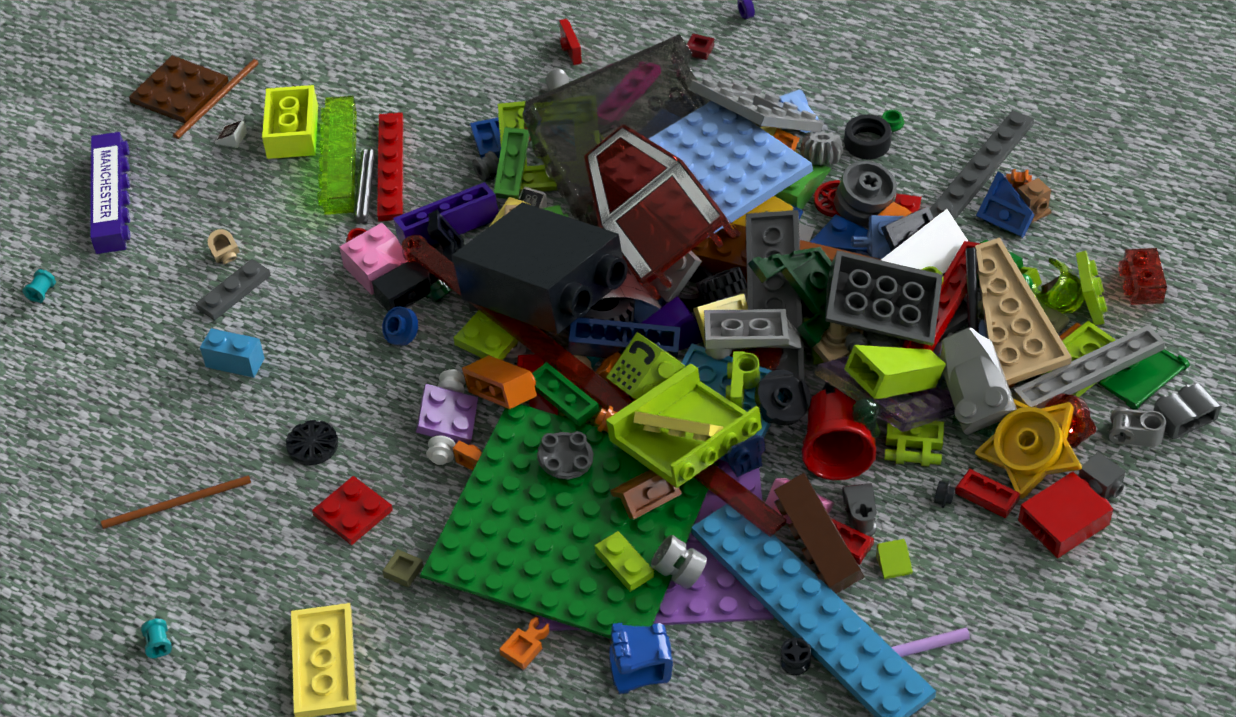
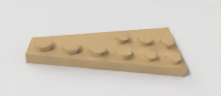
[975,237,1072,385]

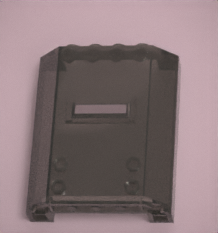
[522,34,711,229]

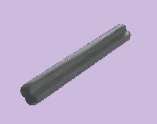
[354,148,375,224]

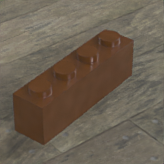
[774,473,865,594]

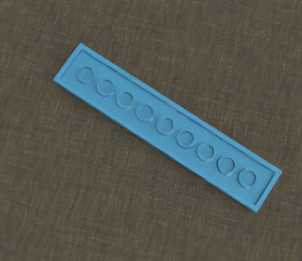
[692,498,936,717]

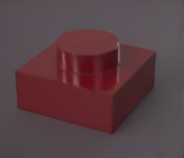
[684,33,715,60]

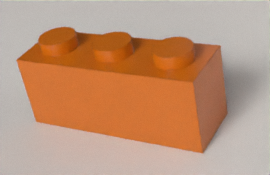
[462,355,537,409]

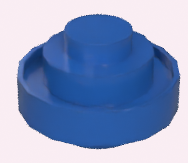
[382,306,418,346]

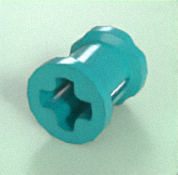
[23,269,56,303]
[141,618,172,659]

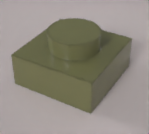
[382,549,424,588]

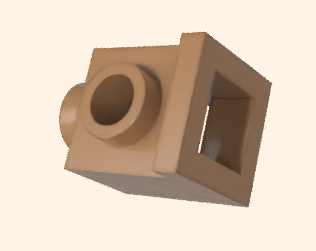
[1017,178,1051,223]

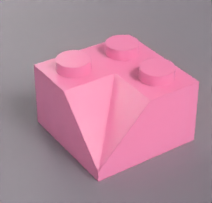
[339,223,409,295]

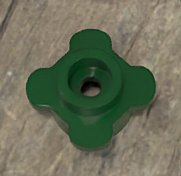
[426,279,452,302]

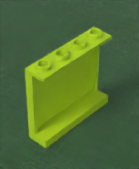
[606,363,762,488]

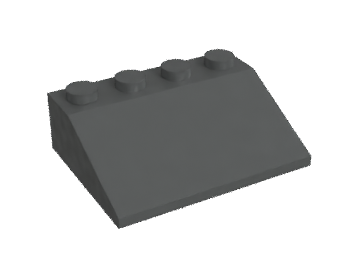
[825,250,943,346]

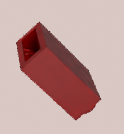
[1018,471,1114,558]

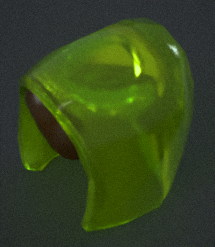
[1032,258,1085,313]

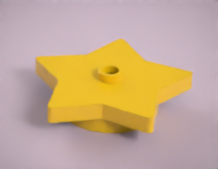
[975,399,1082,499]

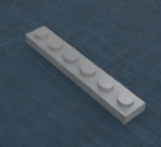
[1013,325,1166,409]

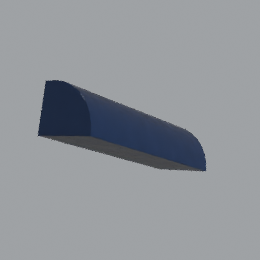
[569,318,680,359]

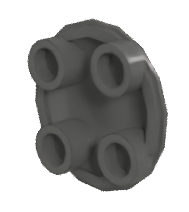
[537,431,593,480]

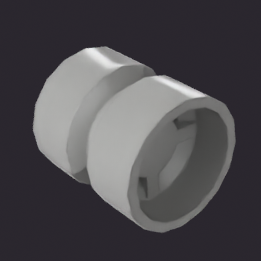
[651,535,707,589]

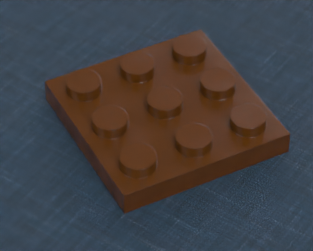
[129,55,229,124]

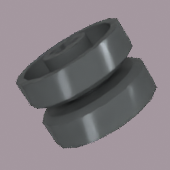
[834,161,897,227]

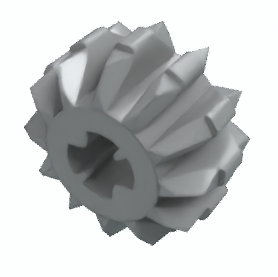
[800,131,843,166]

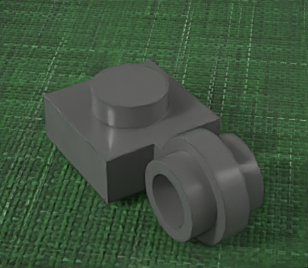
[845,330,900,352]

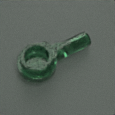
[852,398,881,437]

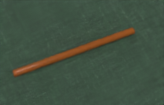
[173,59,258,139]
[101,475,251,529]

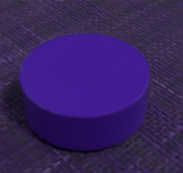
[737,0,755,20]

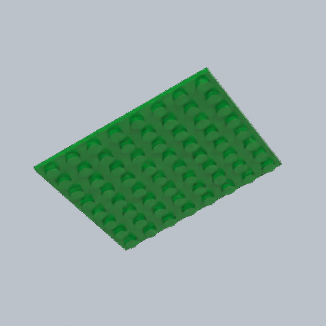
[420,404,718,639]

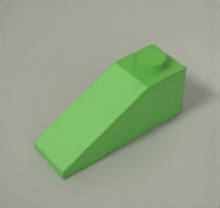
[775,164,831,209]

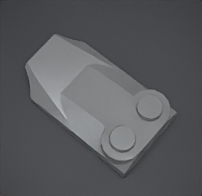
[704,309,802,360]
[940,328,1017,435]

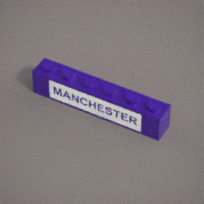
[90,132,130,254]

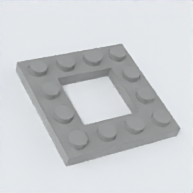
[689,78,824,132]

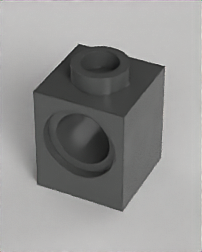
[1078,452,1126,500]

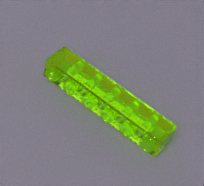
[317,95,357,215]

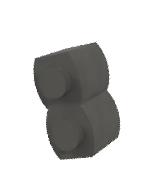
[1153,384,1221,439]

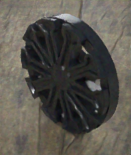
[286,420,338,465]

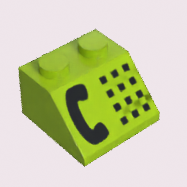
[606,332,685,400]

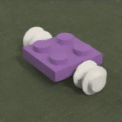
[416,369,478,465]

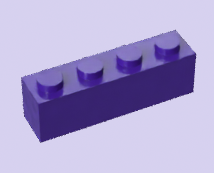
[393,182,499,255]

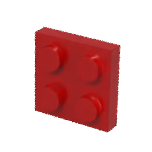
[312,476,393,545]

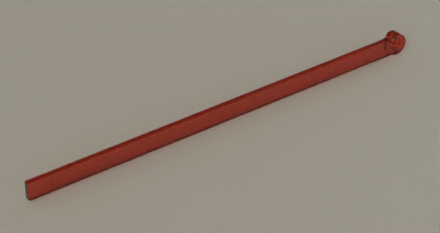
[401,235,786,537]

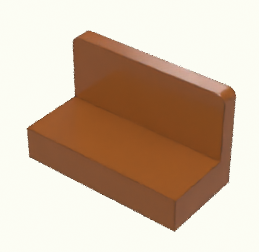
[610,470,682,519]

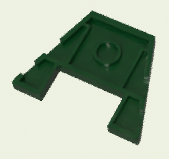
[748,247,832,348]

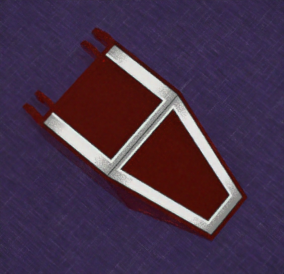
[584,124,741,300]

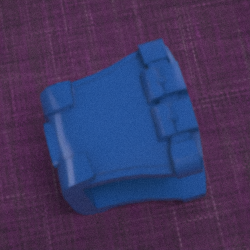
[609,623,673,694]

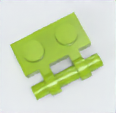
[884,417,944,467]

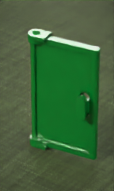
[1098,349,1190,410]

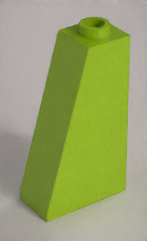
[844,345,946,399]

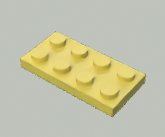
[291,603,357,717]

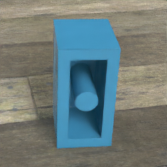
[200,328,265,378]

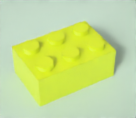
[262,85,318,159]

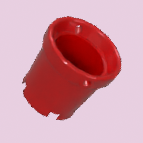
[801,388,876,480]

